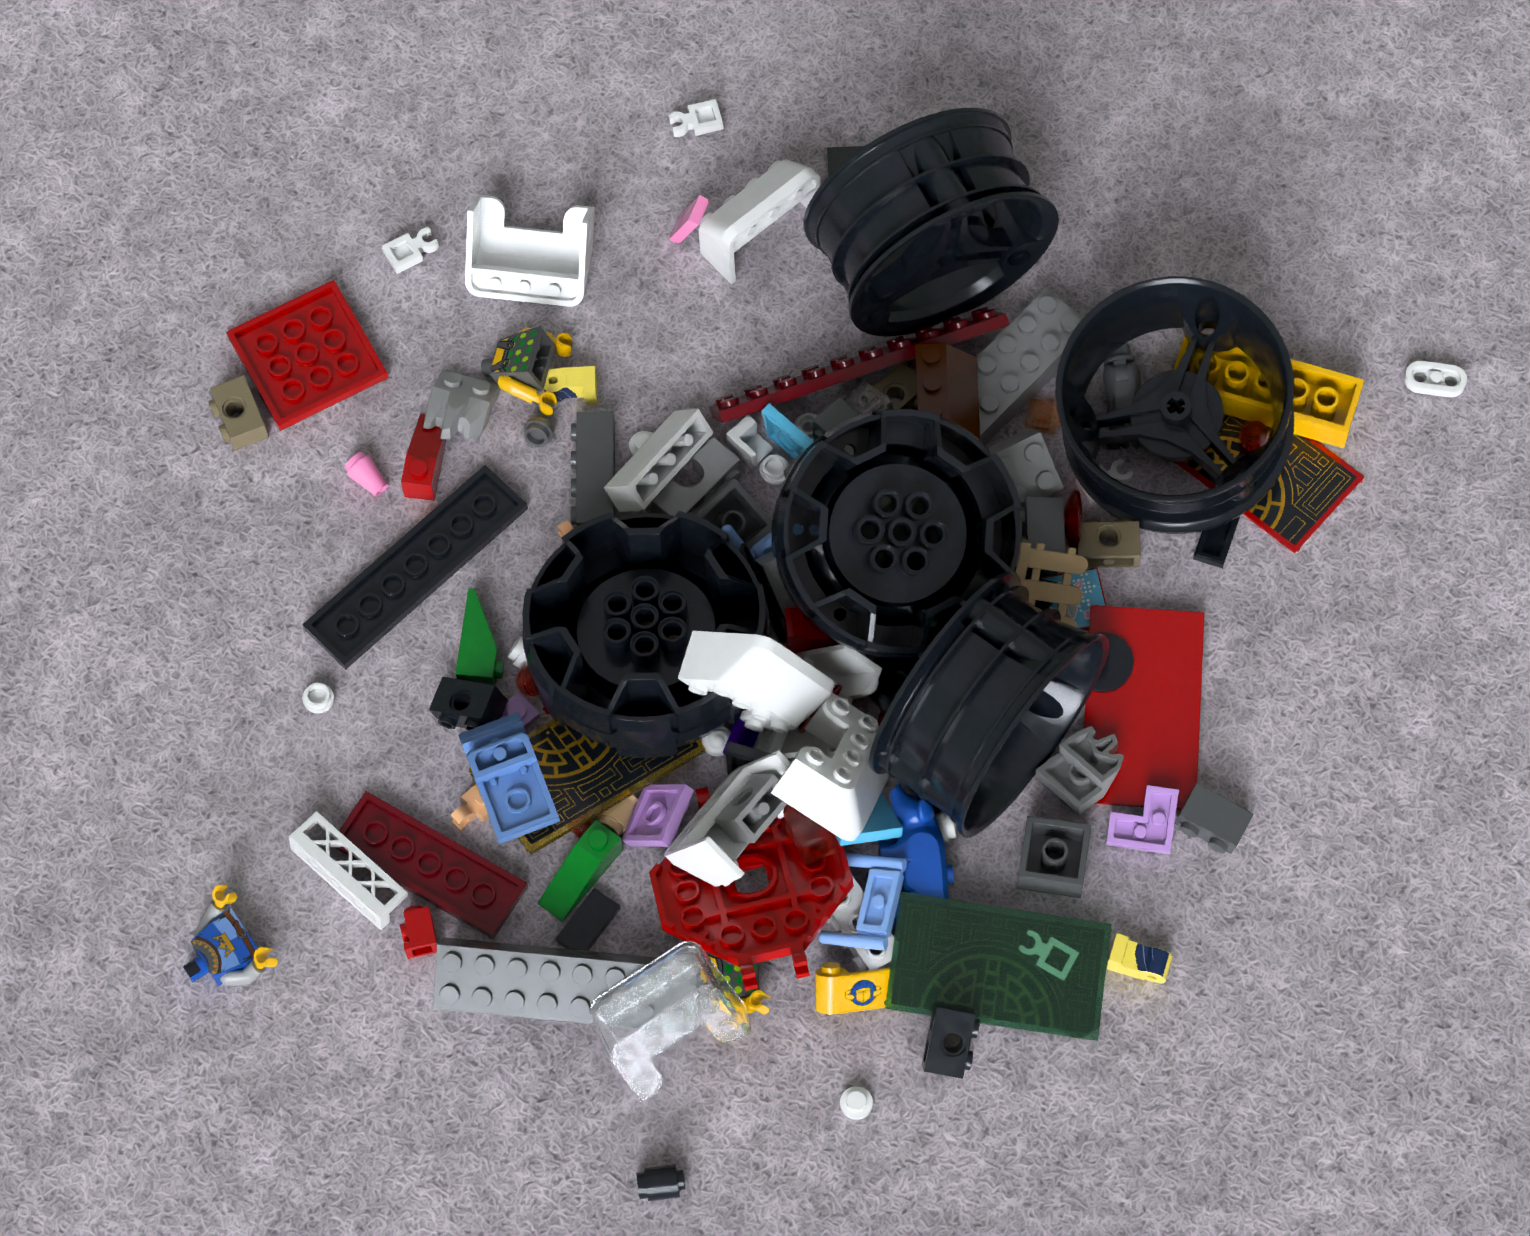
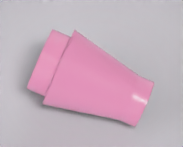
[344,451,389,497]

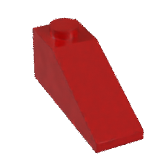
[401,414,447,501]

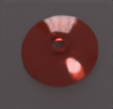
[1064,490,1082,551]

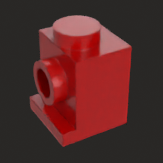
[400,905,438,959]

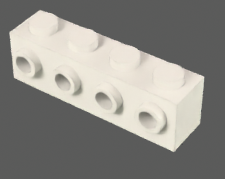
[604,409,714,512]
[826,875,898,972]

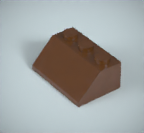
[915,343,980,439]

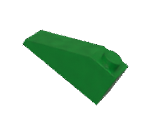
[455,588,504,686]
[538,820,623,923]

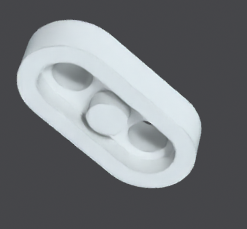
[1404,361,1467,397]

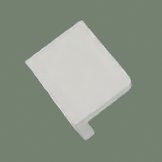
[726,415,773,470]

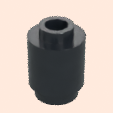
[636,1164,686,1201]

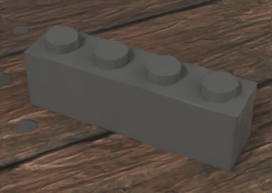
[571,411,615,527]

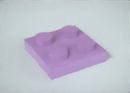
[621,784,694,847]

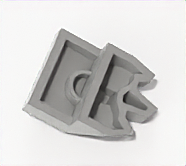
[423,370,500,440]
[1036,726,1124,815]

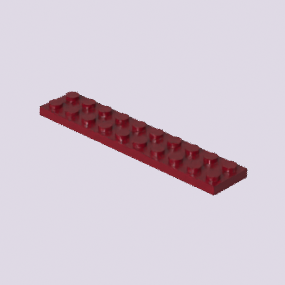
[709,307,1009,423]

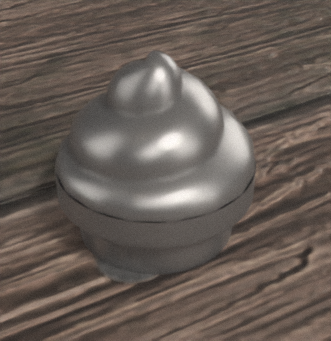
[524,416,554,447]

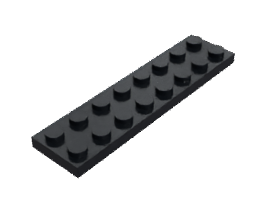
[302,465,528,670]

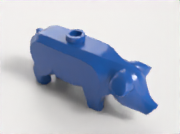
[878,784,954,932]

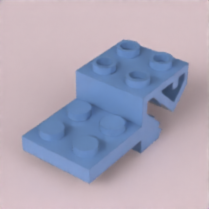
[458,712,560,844]

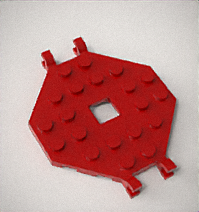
[649,787,854,991]

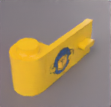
[815,962,900,1014]

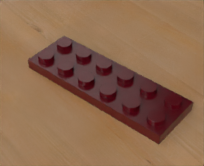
[333,791,528,940]

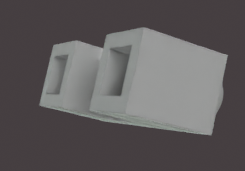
[651,437,741,516]

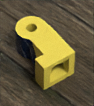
[542,366,598,405]
[1107,933,1173,983]

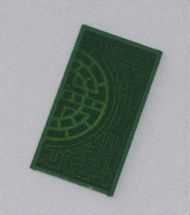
[884,892,1112,1041]

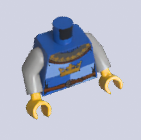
[183,884,278,986]

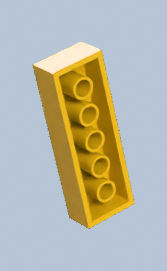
[1173,333,1364,448]

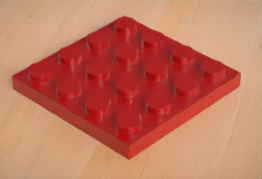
[226,280,389,431]

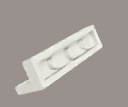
[289,811,408,930]

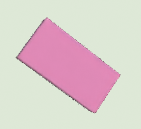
[669,195,709,244]

